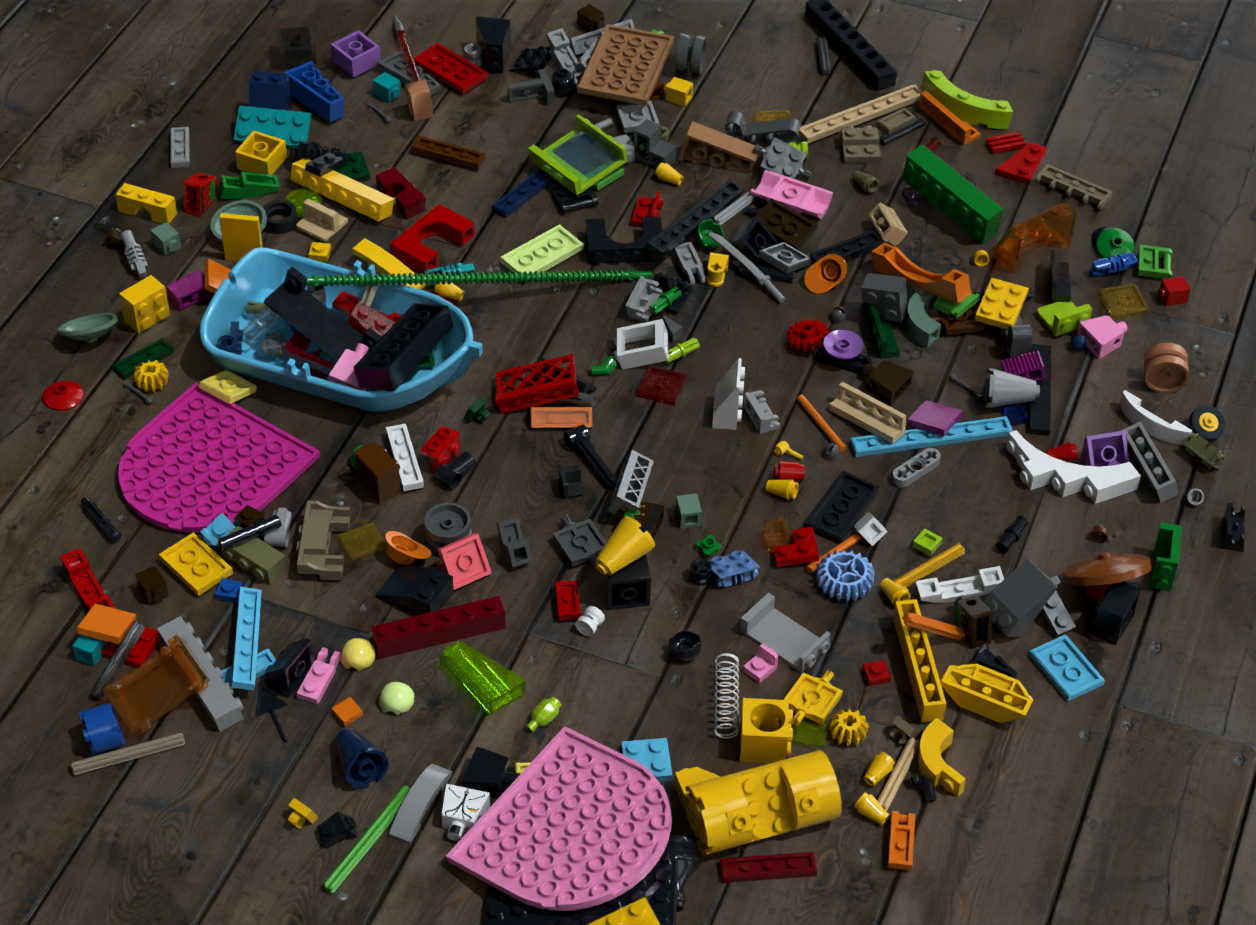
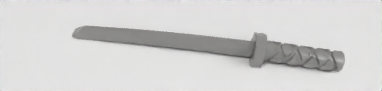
[709,233,785,303]

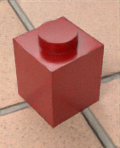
[1158,276,1191,307]

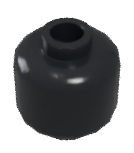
[552,68,575,96]

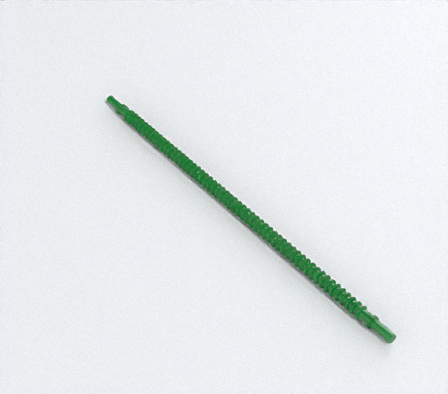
[306,270,652,287]

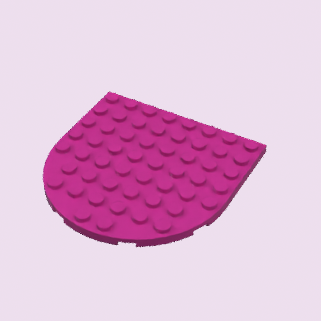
[118,382,321,533]

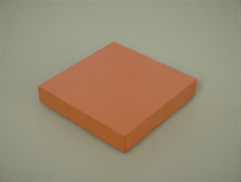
[204,258,231,294]
[77,604,136,644]

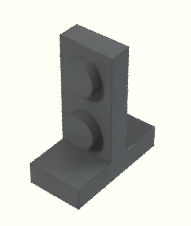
[507,69,554,106]
[1041,575,1076,637]

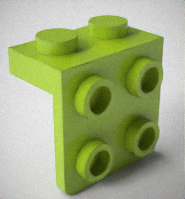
[1037,301,1092,336]

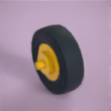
[1188,405,1226,442]

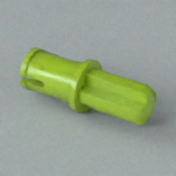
[665,338,700,364]

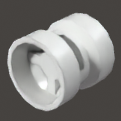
[575,606,605,637]

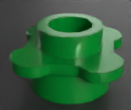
[696,535,722,557]

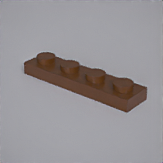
[411,136,486,170]

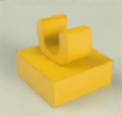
[288,798,318,829]

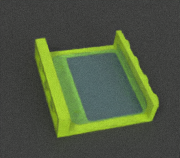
[528,114,627,196]

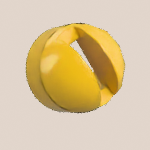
[973,250,989,267]

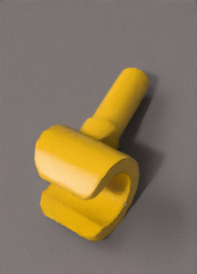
[774,441,803,460]

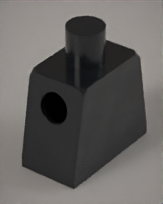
[462,746,520,797]

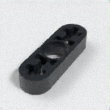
[817,345,873,375]

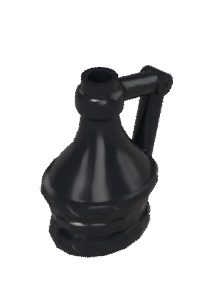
[670,836,700,912]

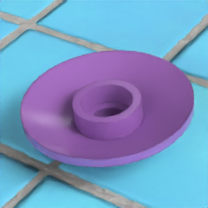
[823,330,863,359]

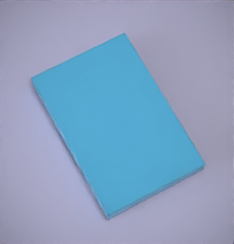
[1029,634,1105,702]

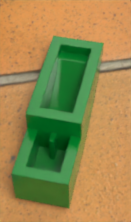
[218,172,280,199]

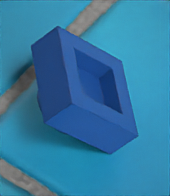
[215,578,243,604]

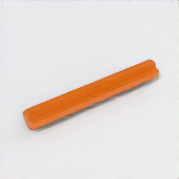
[902,612,965,640]

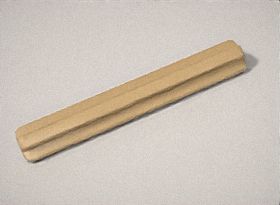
[877,738,920,811]

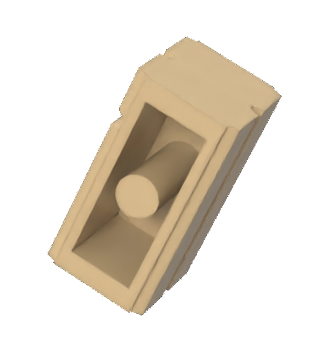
[868,203,908,246]

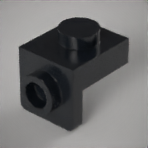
[317,811,358,848]

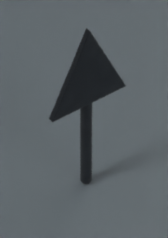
[256,686,288,742]

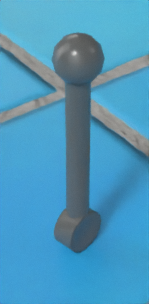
[368,102,392,123]
[949,374,984,399]
[124,380,153,404]

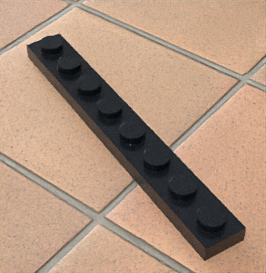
[646,179,744,258]

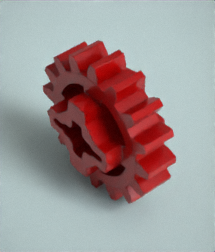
[787,318,829,352]

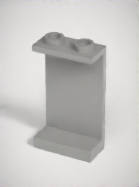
[740,593,831,673]

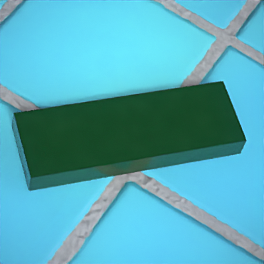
[113,337,174,380]

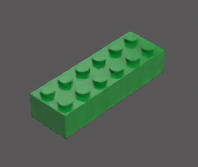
[902,144,1003,244]

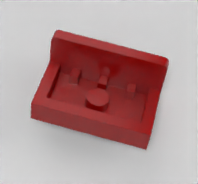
[420,425,461,474]

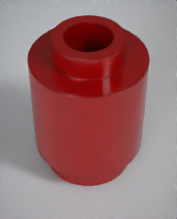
[774,461,805,483]

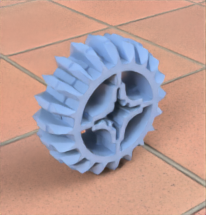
[816,549,875,602]

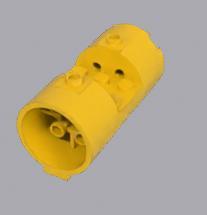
[683,750,842,855]

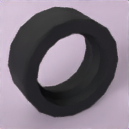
[263,200,298,234]

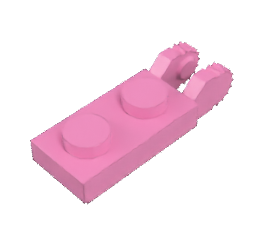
[296,647,341,704]

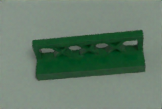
[862,302,900,359]

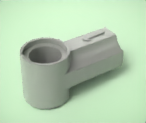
[264,507,292,548]

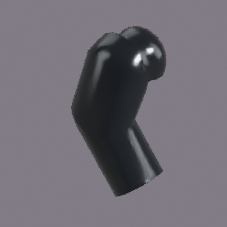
[909,773,937,803]

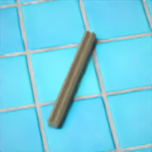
[71,732,185,775]

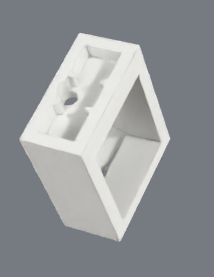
[614,319,668,370]

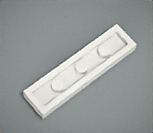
[386,424,424,491]

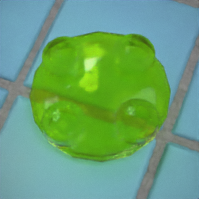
[286,188,323,216]

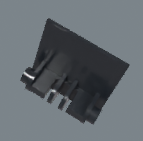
[509,46,551,77]
[653,273,694,314]

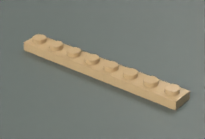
[798,84,924,143]

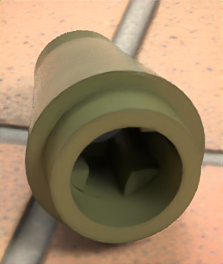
[852,171,879,193]

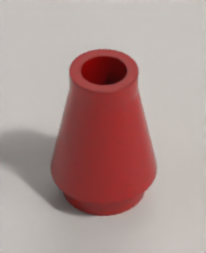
[1046,442,1078,462]

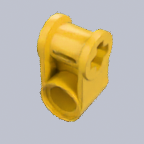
[707,252,729,287]

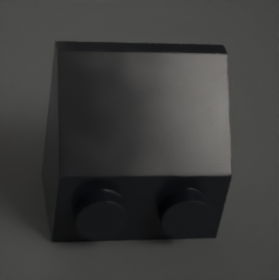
[729,216,779,267]
[265,638,314,698]

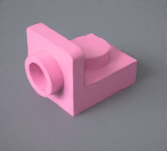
[743,644,778,684]

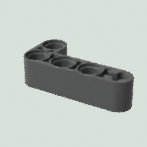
[725,111,800,146]
[998,314,1032,357]

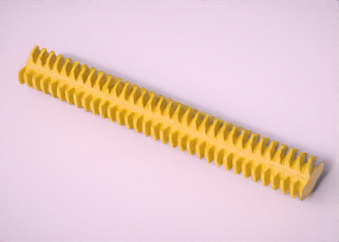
[894,543,965,587]

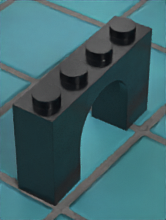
[586,216,664,264]

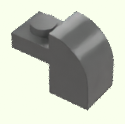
[496,516,533,567]

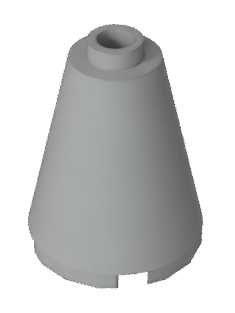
[983,368,1040,408]

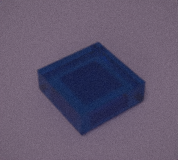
[1003,404,1030,426]

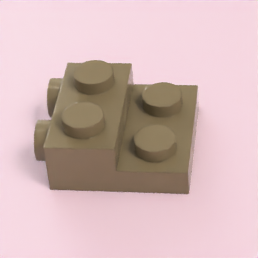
[840,125,881,163]

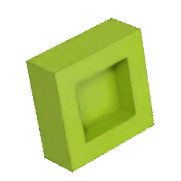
[913,528,943,556]

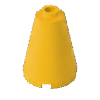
[595,516,655,575]

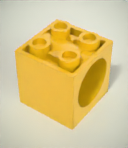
[740,698,793,764]

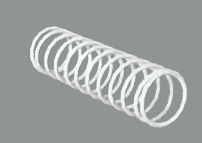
[714,653,739,739]

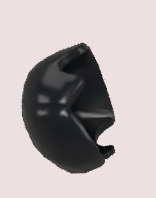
[668,630,702,661]

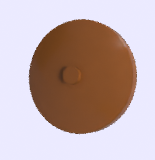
[1063,552,1152,586]

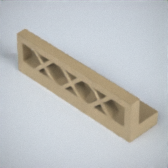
[829,382,906,444]

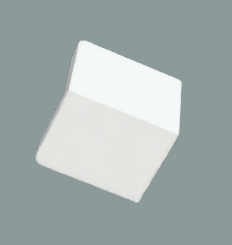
[854,512,888,546]

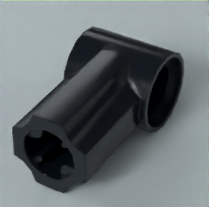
[435,451,476,489]

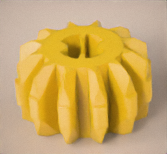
[134,360,169,392]
[829,708,868,747]

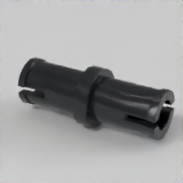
[996,516,1029,553]

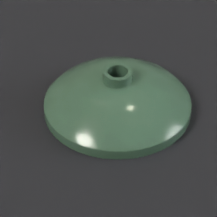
[210,200,267,242]
[58,313,118,343]

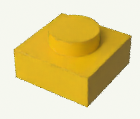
[308,242,331,262]

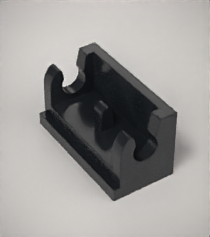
[1222,503,1245,552]

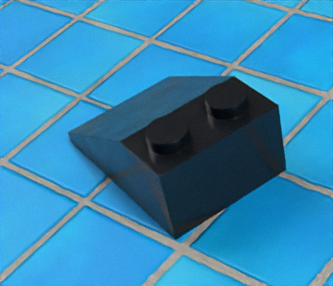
[376,566,454,616]

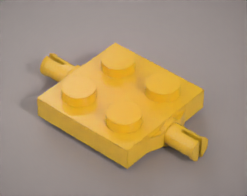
[783,670,843,726]

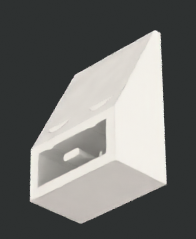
[712,358,745,430]

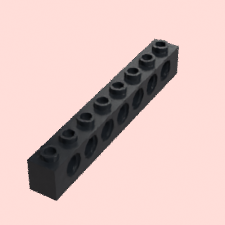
[805,0,897,91]

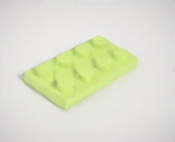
[501,224,584,274]

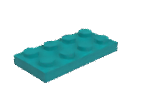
[234,106,312,148]

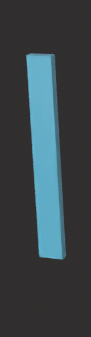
[850,416,1013,457]

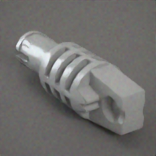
[121,230,148,280]

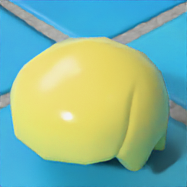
[340,638,376,671]

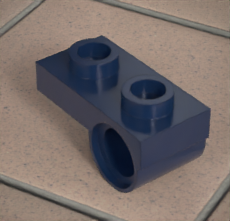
[218,321,243,355]

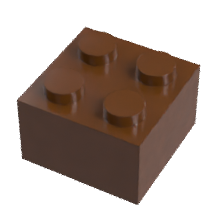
[354,441,401,504]

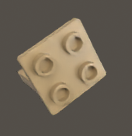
[296,199,348,242]

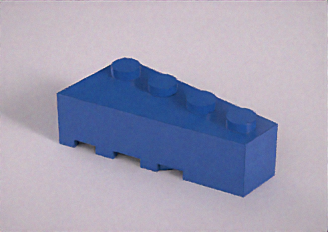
[284,61,344,122]

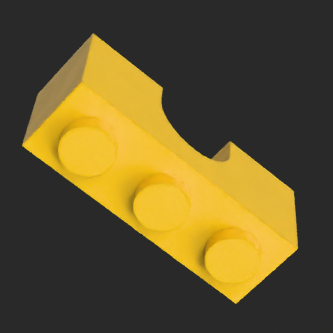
[115,183,177,224]

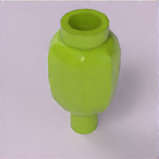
[526,696,562,732]

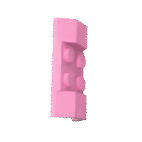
[750,170,833,220]

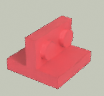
[435,533,492,590]

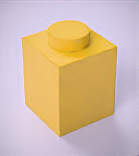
[664,77,693,107]

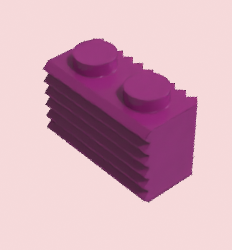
[166,270,213,311]
[1000,350,1047,381]

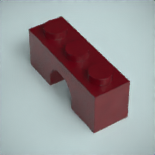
[376,167,426,219]

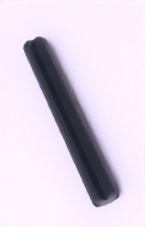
[90,621,145,700]

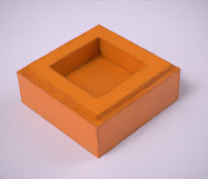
[332,697,363,727]

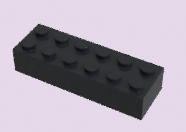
[353,303,453,391]

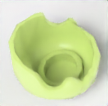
[379,682,415,715]

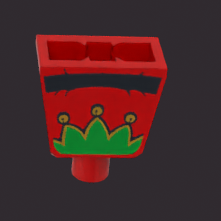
[183,173,218,217]

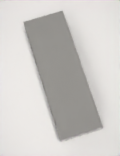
[170,127,190,168]

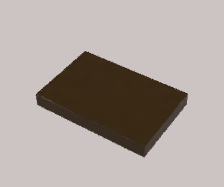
[755,199,818,250]

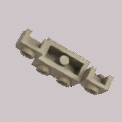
[296,500,351,580]

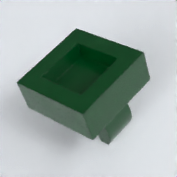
[464,396,490,424]

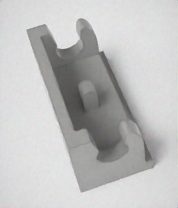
[625,276,663,322]
[744,390,781,434]

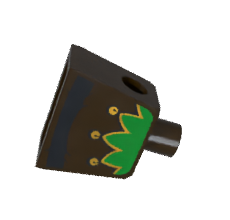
[612,500,664,540]
[954,595,993,649]

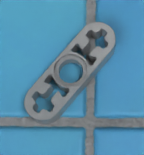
[892,448,941,488]

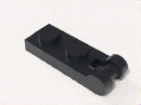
[305,147,351,177]

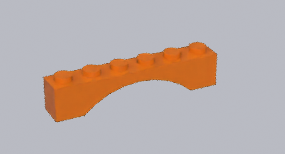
[871,243,971,303]

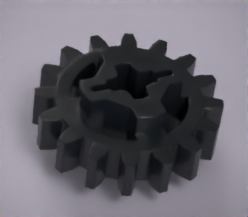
[289,141,329,160]

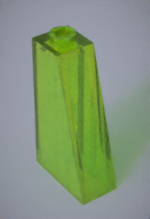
[442,641,526,716]

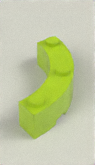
[921,70,1013,129]

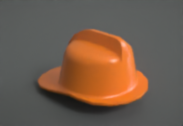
[804,254,847,294]
[385,531,432,565]

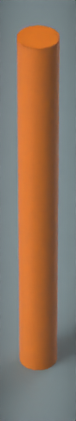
[797,395,847,452]
[806,532,864,573]

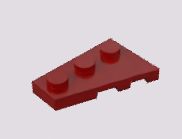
[995,142,1048,185]

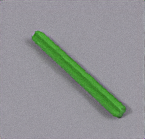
[323,786,411,893]

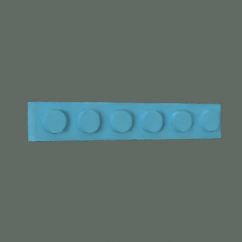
[231,587,262,691]

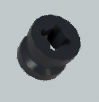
[690,558,712,586]

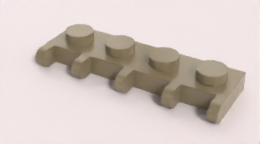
[1035,164,1113,210]

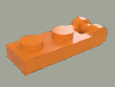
[888,811,915,871]

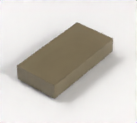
[877,108,916,135]

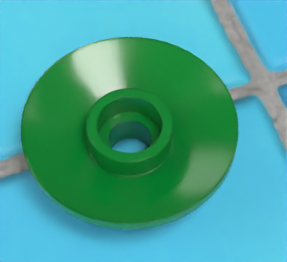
[1097,228,1134,258]

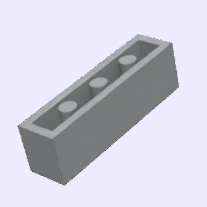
[1123,421,1180,503]

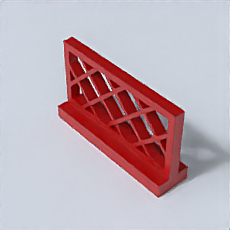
[495,354,579,414]

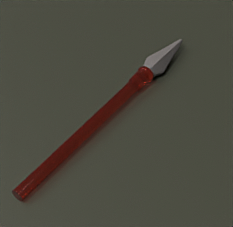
[394,15,421,82]

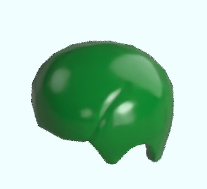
[696,219,724,250]

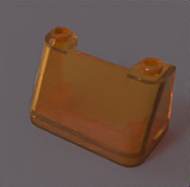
[992,203,1077,274]
[102,634,210,734]

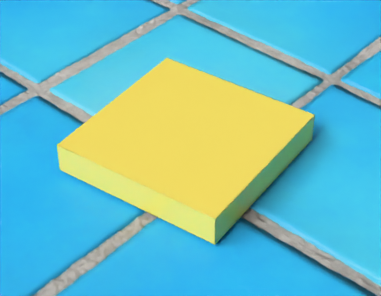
[199,370,257,404]

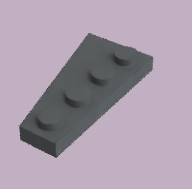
[377,51,441,96]

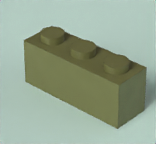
[221,526,287,585]

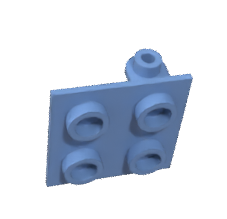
[709,551,760,588]

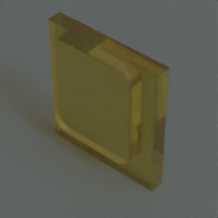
[338,522,387,561]

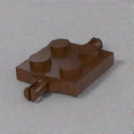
[929,304,985,336]

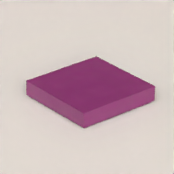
[907,400,962,436]

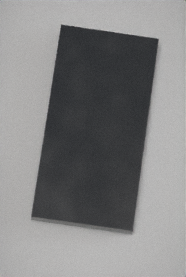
[804,471,880,544]

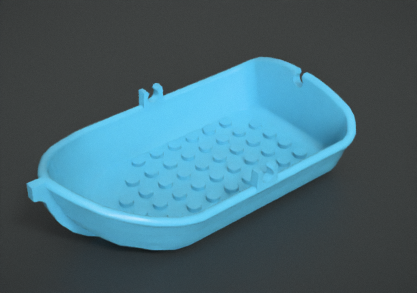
[200,248,483,412]

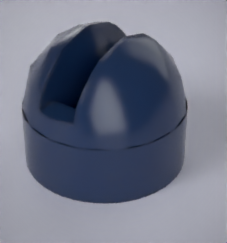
[1071,336,1087,351]

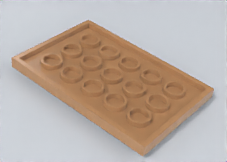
[577,24,674,106]

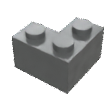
[634,119,677,169]
[861,273,908,322]

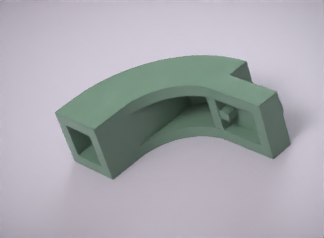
[906,291,941,348]

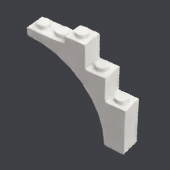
[1006,430,1141,504]

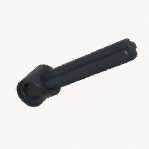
[563,424,617,488]

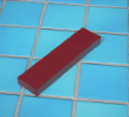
[720,852,818,883]

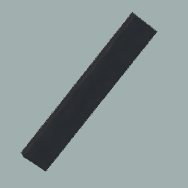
[1029,344,1051,435]

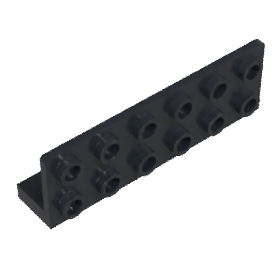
[264,266,381,362]

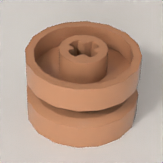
[1143,343,1189,393]

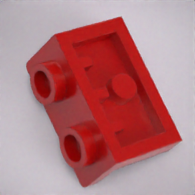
[631,191,664,228]

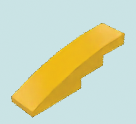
[352,238,425,290]

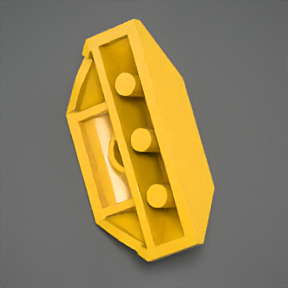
[941,664,1033,723]

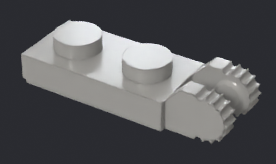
[673,242,706,285]

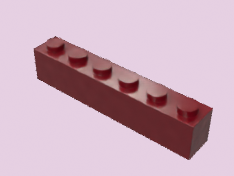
[371,596,506,660]

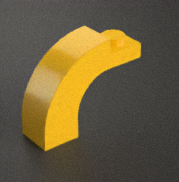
[918,718,966,797]

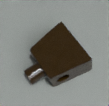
[862,361,914,406]

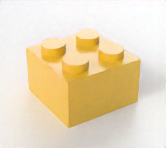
[235,130,287,175]
[119,275,170,334]

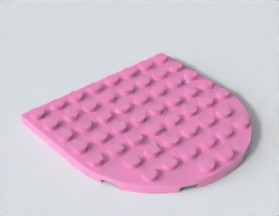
[446,726,672,911]

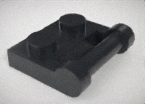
[552,187,599,214]

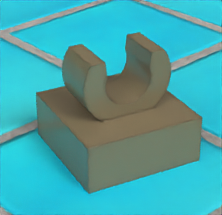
[890,716,920,746]

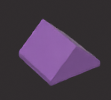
[1081,430,1130,467]

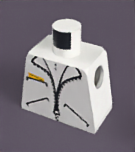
[442,784,490,841]

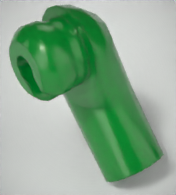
[591,356,617,375]

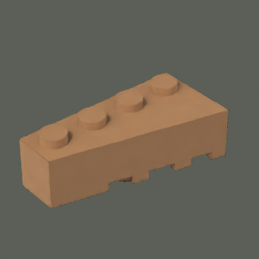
[677,121,758,174]

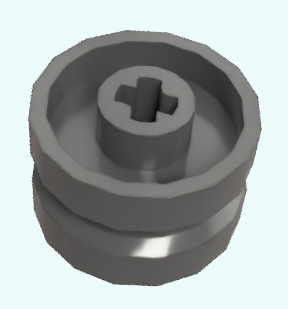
[675,33,707,75]
[424,502,472,556]

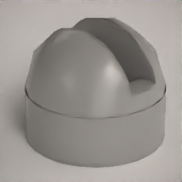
[1186,488,1204,505]

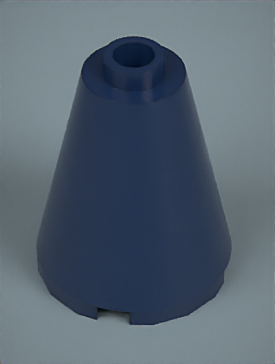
[335,728,389,788]

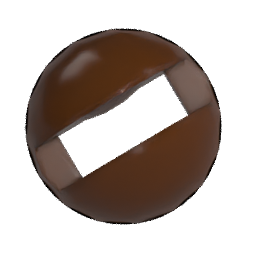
[1091,525,1109,543]

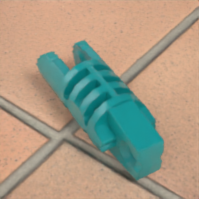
[424,263,475,287]

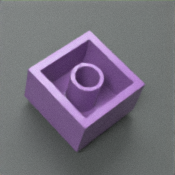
[330,30,381,78]

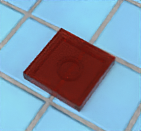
[637,365,687,406]

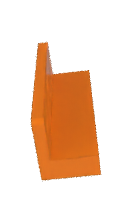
[531,407,592,428]

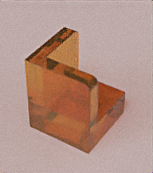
[762,517,790,552]

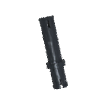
[217,515,282,551]

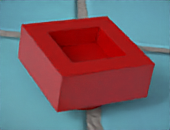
[863,660,891,686]

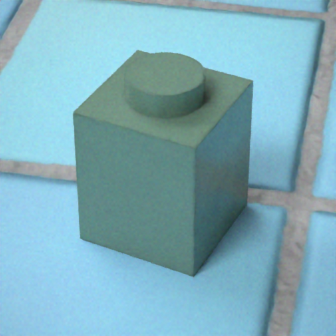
[151,222,181,256]
[676,493,702,528]

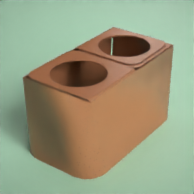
[405,79,434,121]

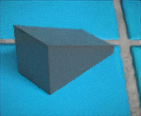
[663,315,683,343]

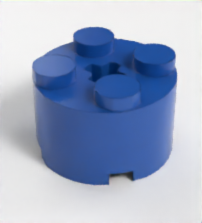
[79,702,125,756]

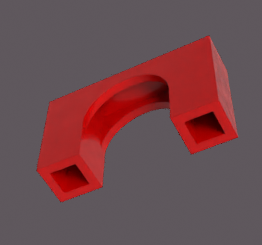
[390,204,475,275]

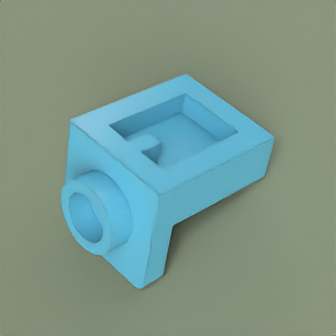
[200,513,236,546]

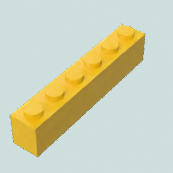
[290,158,394,222]
[893,599,946,722]

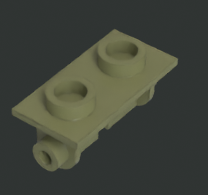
[1181,433,1225,469]

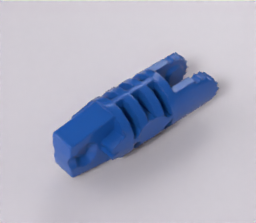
[1089,253,1138,277]

